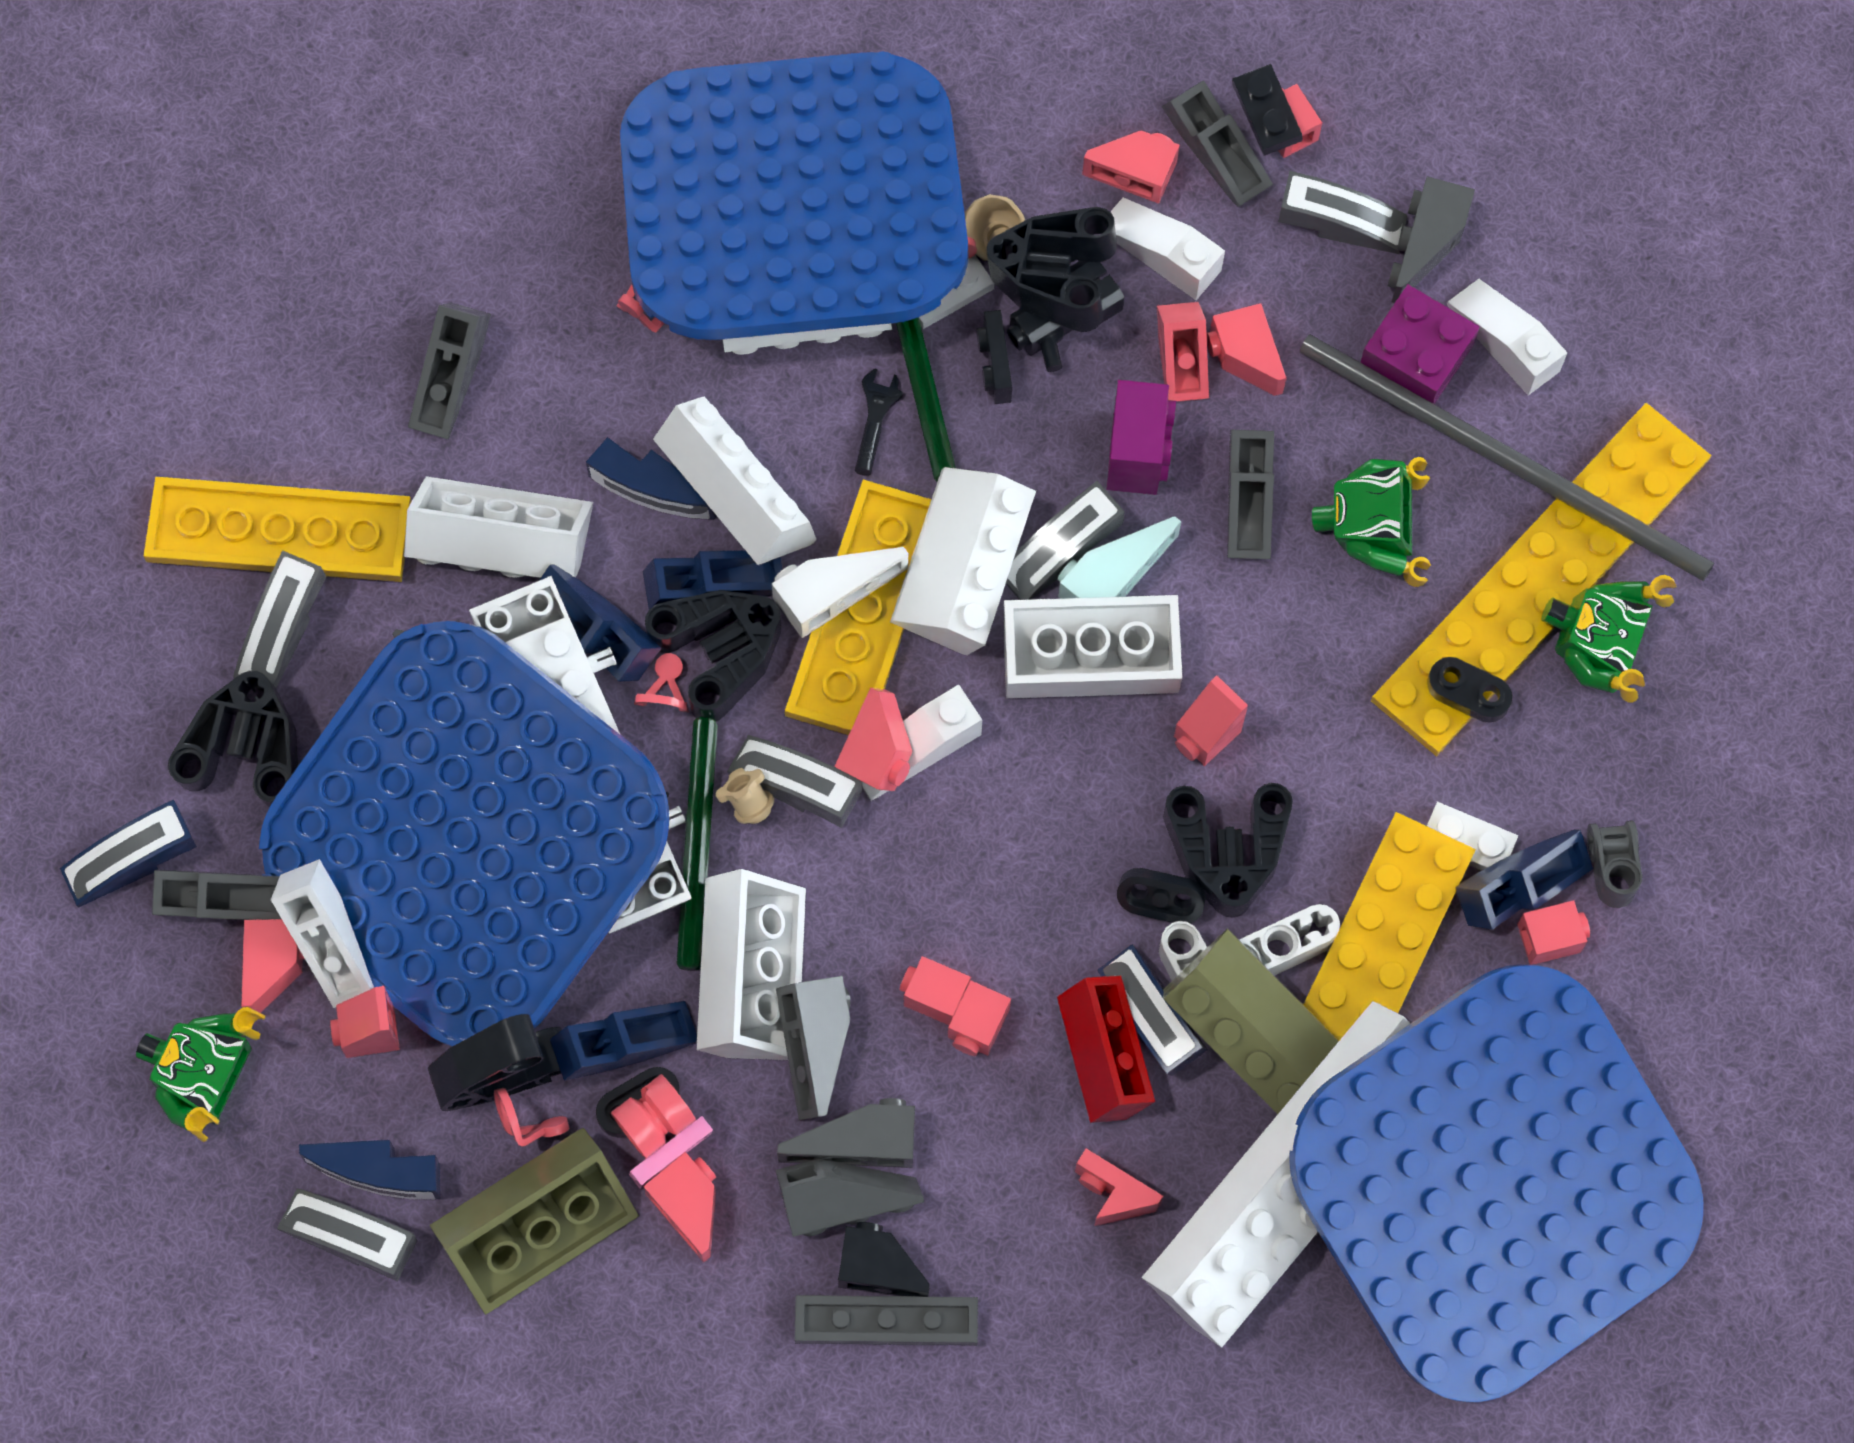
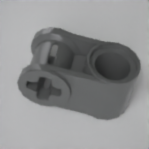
[1587,820,1642,908]

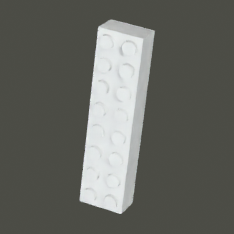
[1142,1001,1410,1348]

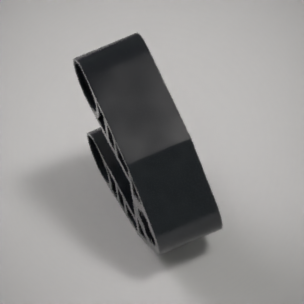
[986,207,1117,332]
[645,590,781,721]
[168,671,298,807]
[1163,783,1293,918]
[428,1014,562,1111]

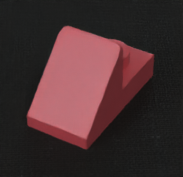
[1075,1148,1163,1226]

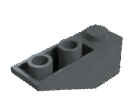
[1387,176,1475,303]
[776,1159,924,1237]

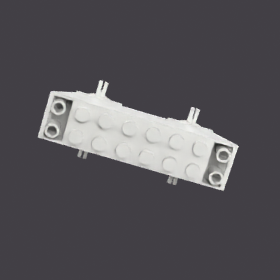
[469,576,692,934]

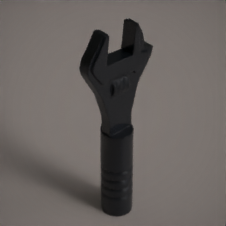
[855,368,903,476]

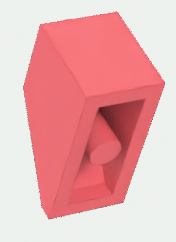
[1082,130,1180,204]
[1157,302,1209,402]
[1206,303,1286,396]
[1174,675,1248,766]
[834,687,913,791]
[242,919,305,1013]
[330,986,400,1058]
[643,1152,716,1262]

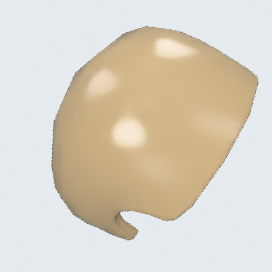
[964,194,1025,261]

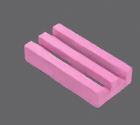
[629,1116,713,1189]

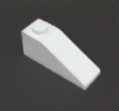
[1111,197,1225,300]
[1447,279,1567,395]
[772,547,909,638]
[862,685,982,801]
[271,859,374,1008]

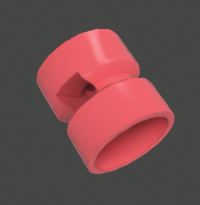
[611,1074,696,1159]

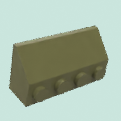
[1163,928,1339,1114]
[429,1127,639,1315]

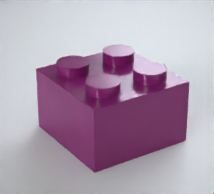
[1360,284,1480,404]
[1106,380,1176,495]

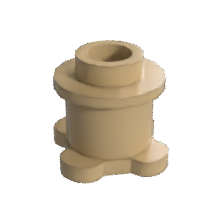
[716,768,774,824]

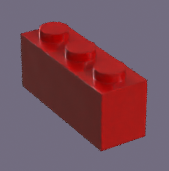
[1057,975,1155,1123]

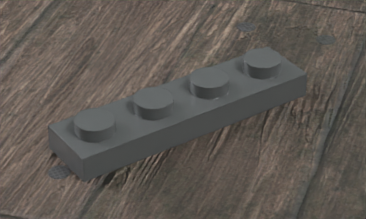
[795,1295,978,1346]

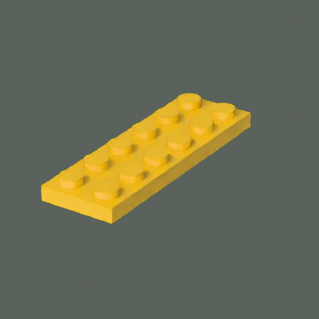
[143,477,412,582]
[785,479,932,735]
[1303,812,1476,1041]

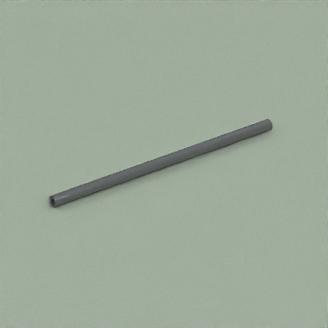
[1300,334,1714,581]

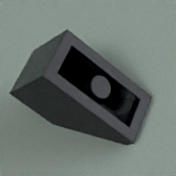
[838,1222,930,1297]

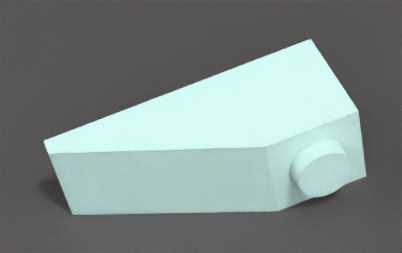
[1058,516,1181,599]

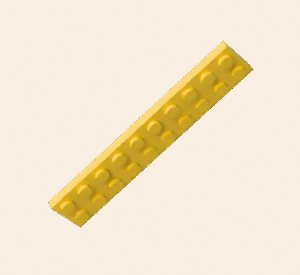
[1371,403,1712,757]

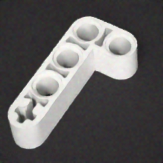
[1159,904,1340,981]

